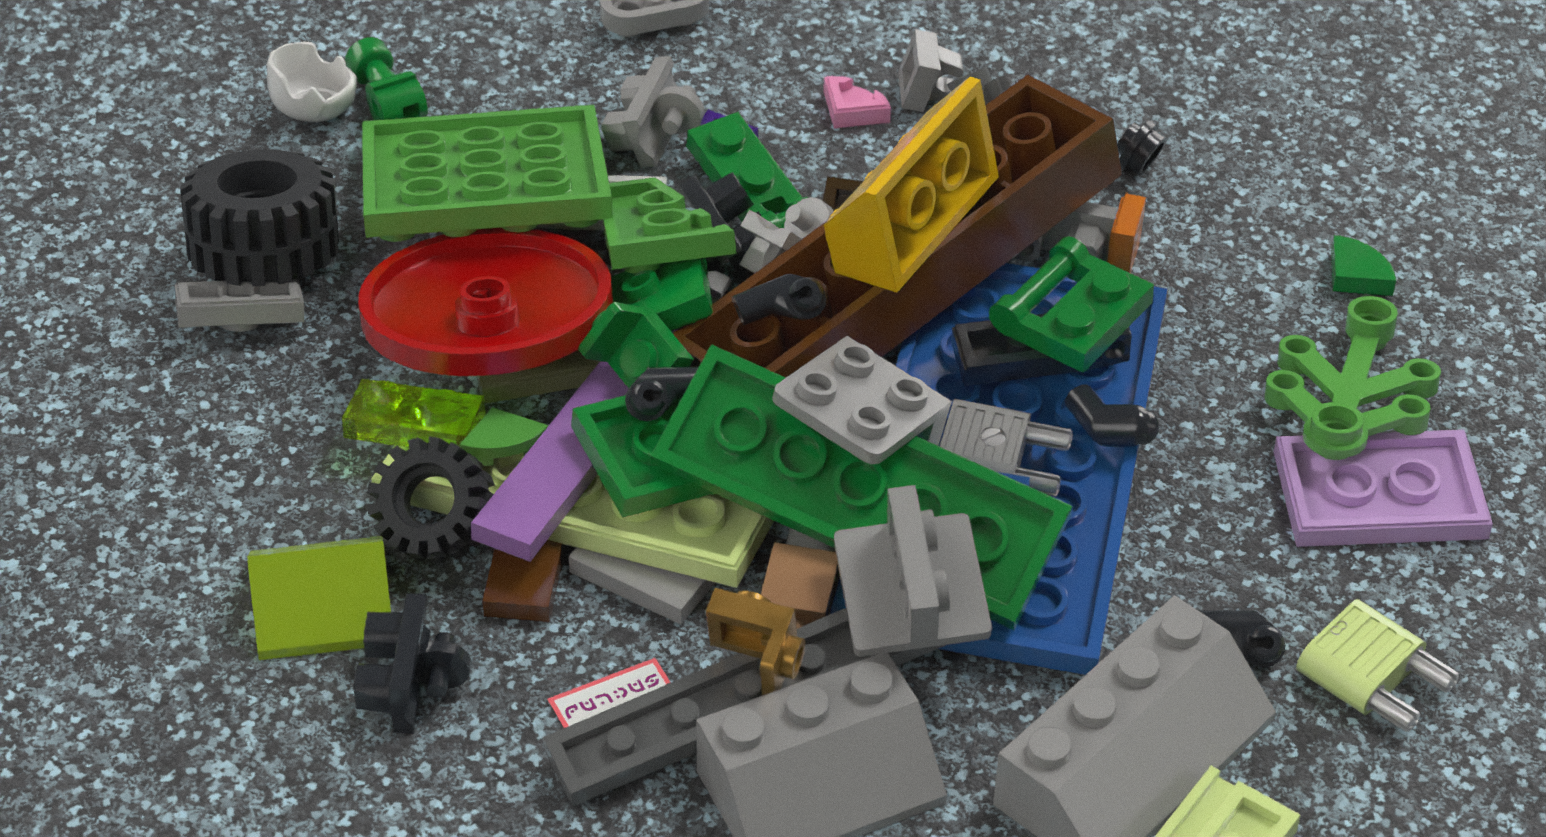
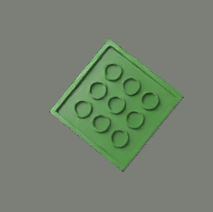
[362,105,613,242]

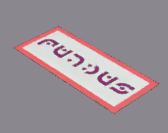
[547,658,671,728]

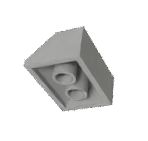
[696,653,947,837]

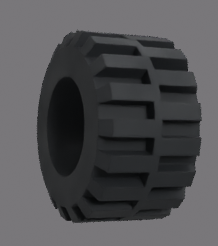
[180,149,339,287]

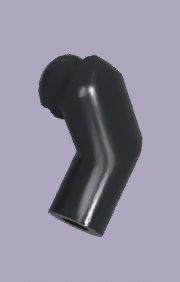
[732,274,827,326]
[1065,384,1159,447]
[1198,610,1286,668]

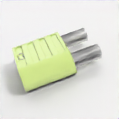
[1296,599,1459,732]

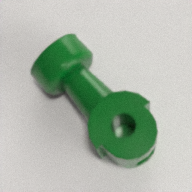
[345,37,428,120]

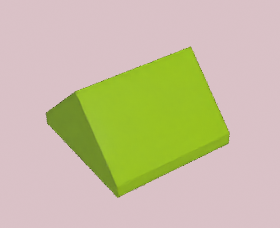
[247,536,391,660]

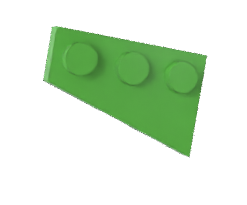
[601,177,736,273]

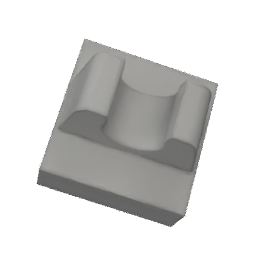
[898,29,963,112]

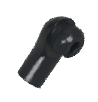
[625,367,699,421]

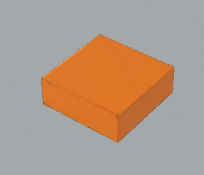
[1107,193,1146,273]

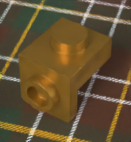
[706,588,805,695]

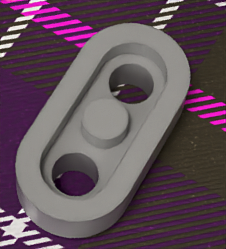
[600,0,709,37]

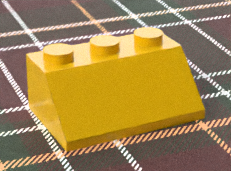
[823,77,999,293]

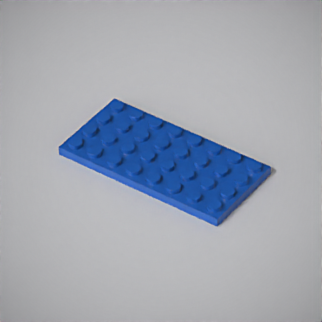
[830,263,1168,675]

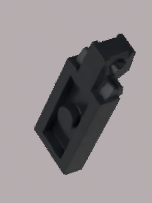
[951,313,1132,386]

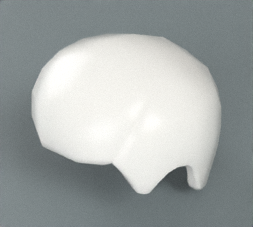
[267,42,357,122]

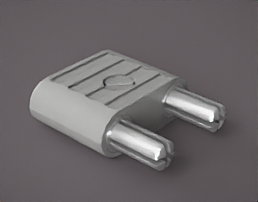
[940,399,1073,497]

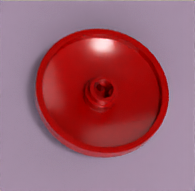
[358,227,613,376]

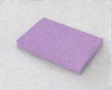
[1273,430,1493,547]

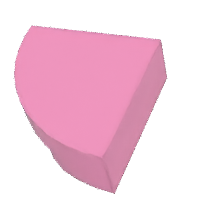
[824,76,891,129]

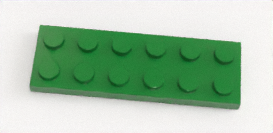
[650,344,1072,630]

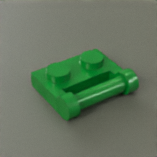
[989,236,1154,373]

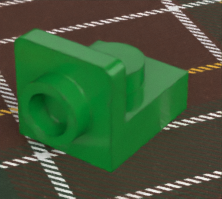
[578,302,694,389]

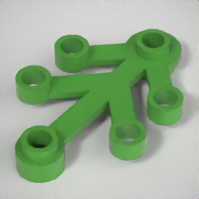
[1264,296,1441,460]

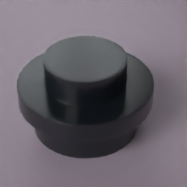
[1117,119,1167,176]

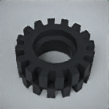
[367,437,495,564]

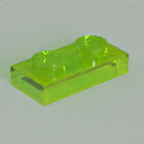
[341,379,486,448]

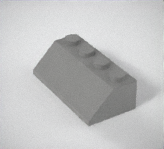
[993,595,1276,837]

